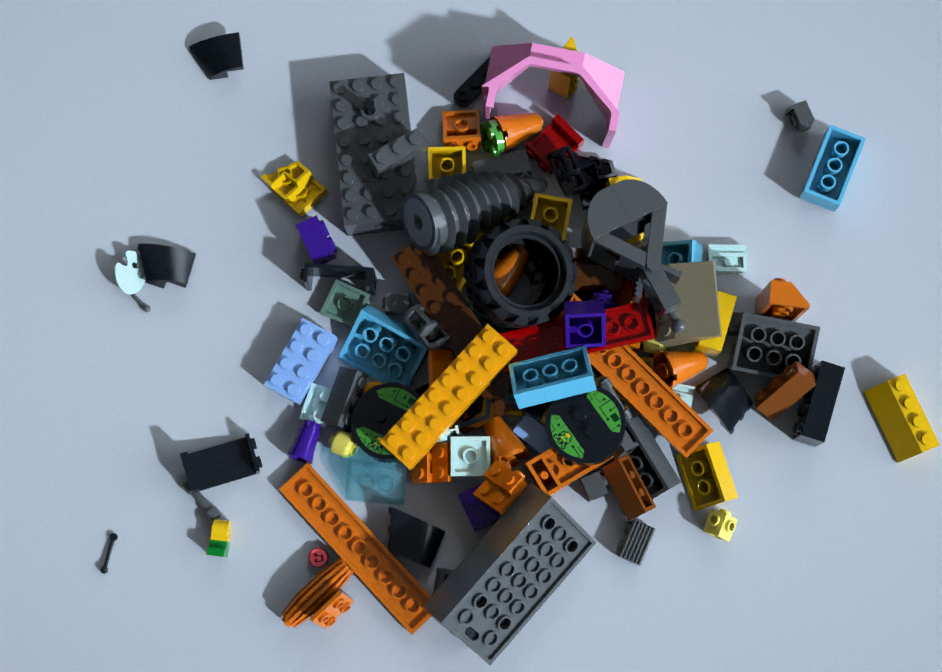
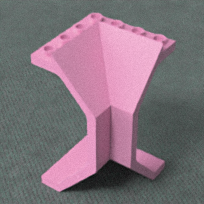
[482,43,624,148]

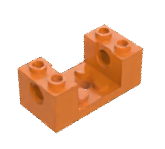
[525,448,614,496]

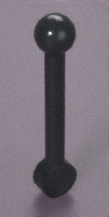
[100,533,118,574]

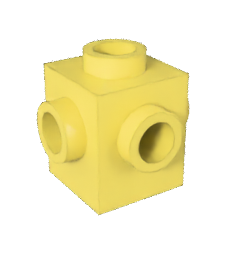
[703,509,737,542]

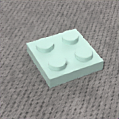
[451,436,490,477]

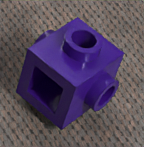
[589,290,617,309]

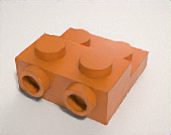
[442,109,481,151]
[408,442,452,484]
[473,461,528,515]

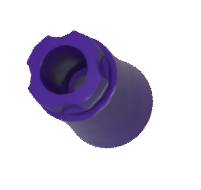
[287,420,321,464]

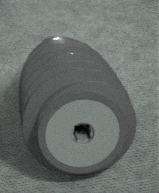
[401,170,547,256]

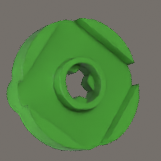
[480,119,505,157]

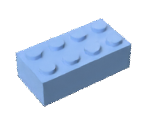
[264,318,338,406]

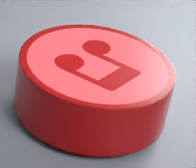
[308,548,329,568]

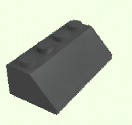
[613,415,681,499]

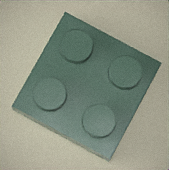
[320,279,371,328]

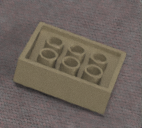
[655,261,722,347]

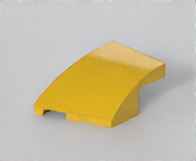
[260,161,328,217]

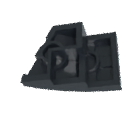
[189,32,244,80]
[573,152,617,210]
[137,244,196,289]
[695,368,753,434]
[388,507,446,568]

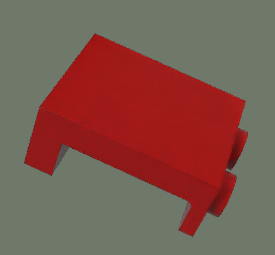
[525,114,584,175]

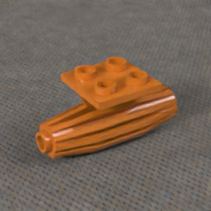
[282,558,354,629]

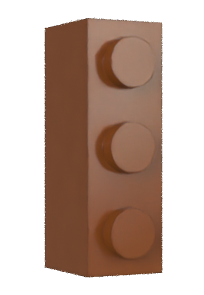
[755,361,816,421]
[602,454,656,521]

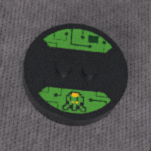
[351,383,420,463]
[545,386,626,466]

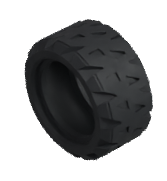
[463,218,577,329]

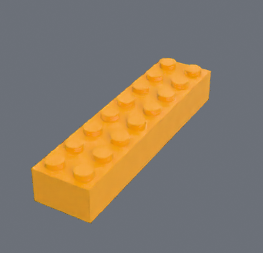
[379,324,517,471]

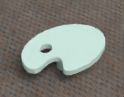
[114,250,145,295]

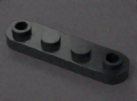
[454,57,490,108]

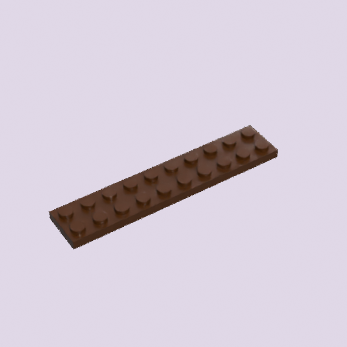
[391,244,513,417]

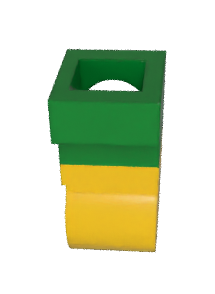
[206,519,231,557]

